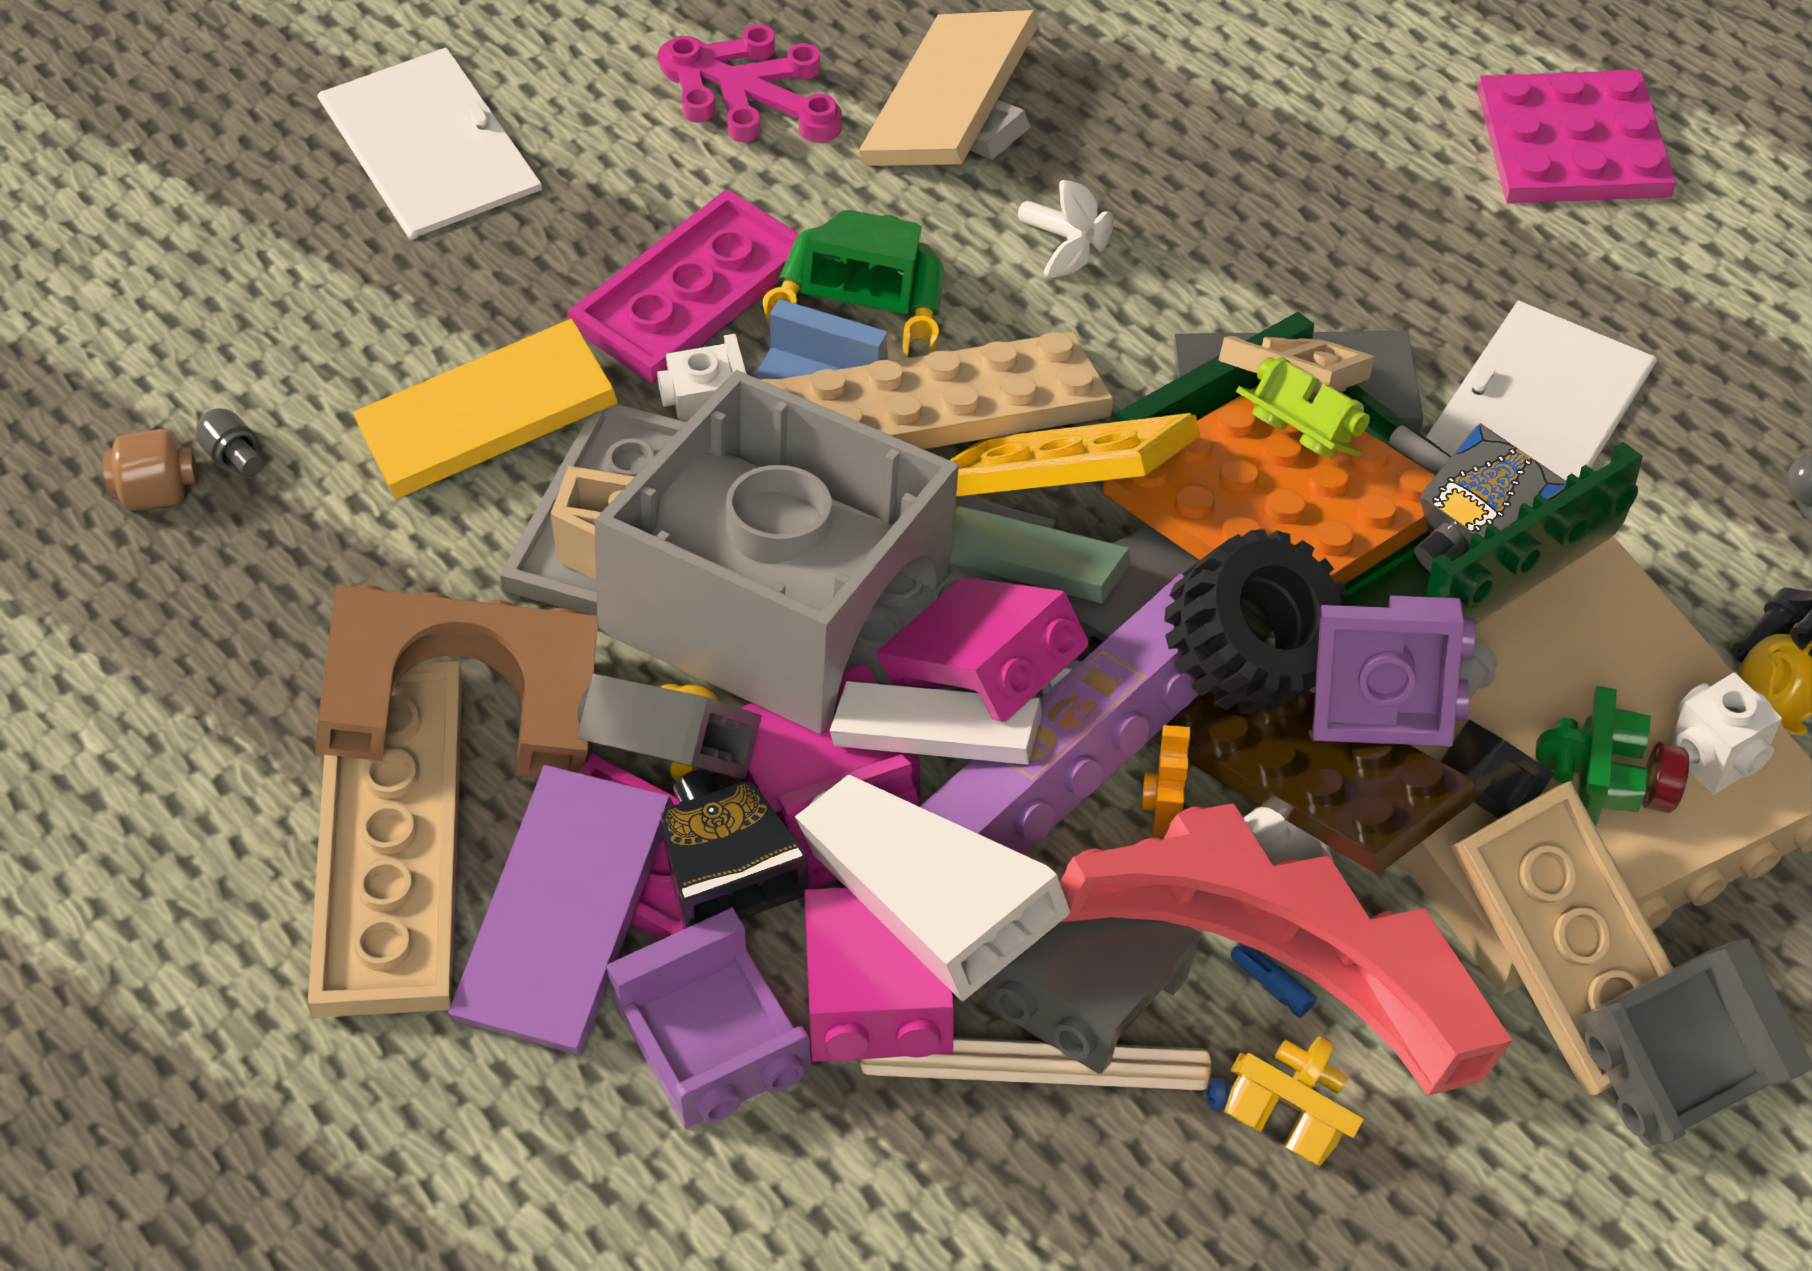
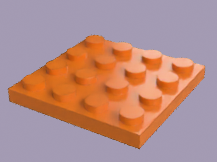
[1103,386,1436,585]

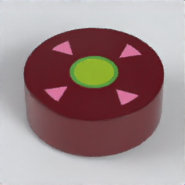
[1642,742,1689,813]

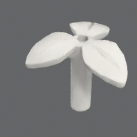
[1018,180,1114,278]

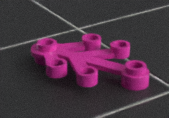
[657,24,842,143]

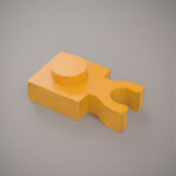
[1141,725,1190,837]

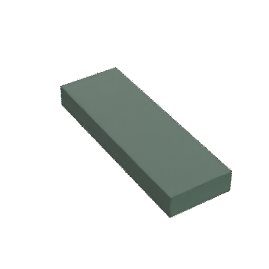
[949,505,1130,604]

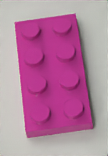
[567,189,799,384]

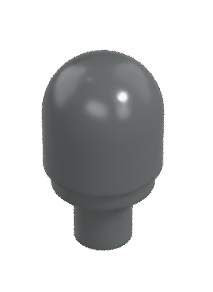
[196,408,263,477]

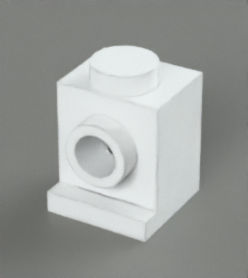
[657,334,746,422]

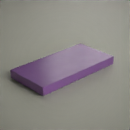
[448,765,674,1056]

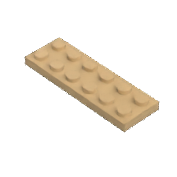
[762,331,1113,449]
[308,661,463,1018]

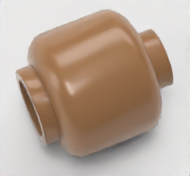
[103,429,198,511]

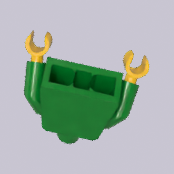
[763,210,944,356]

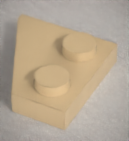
[1218,336,1375,400]

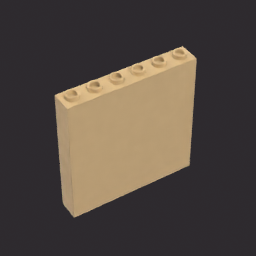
[1310,536,1812,995]

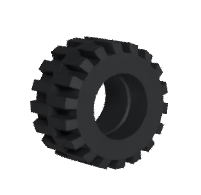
[1164,529,1348,714]

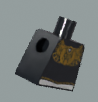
[661,770,808,930]

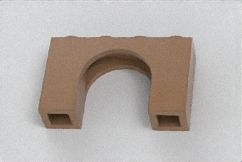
[315,584,598,778]

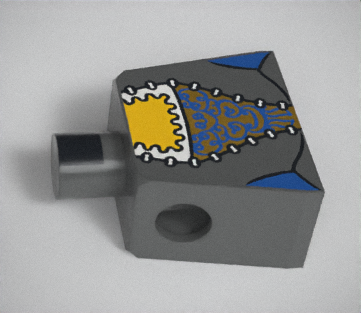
[1414,423,1566,572]

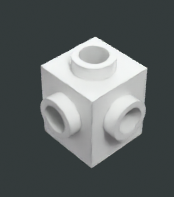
[1669,672,1782,795]

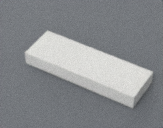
[830,681,1042,765]

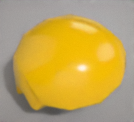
[1737,634,1812,736]

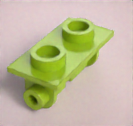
[1236,357,1370,459]

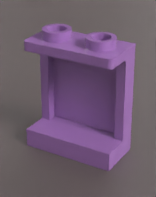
[607,908,811,1129]

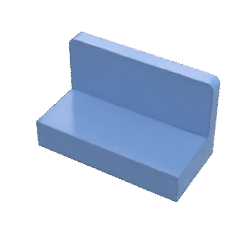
[754,299,888,380]

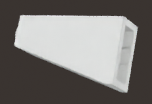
[795,775,1071,1002]

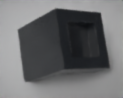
[1440,719,1555,819]

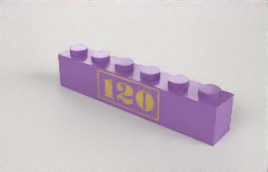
[920,574,1199,855]

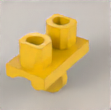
[1224,1035,1364,1166]

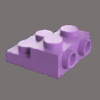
[1313,596,1475,746]

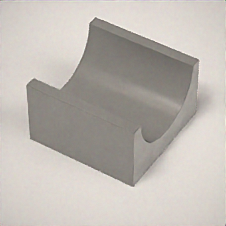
[594,370,959,735]

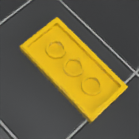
[353,318,618,500]
[949,413,1200,496]

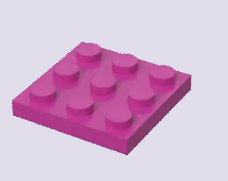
[1477,70,1676,203]

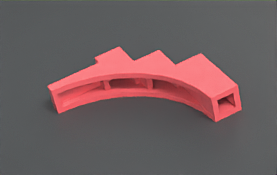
[1060,803,1512,1096]

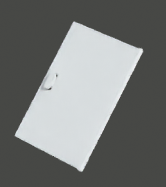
[318,47,542,240]
[1426,301,1657,480]

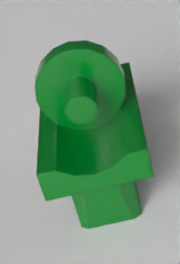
[1536,686,1651,826]

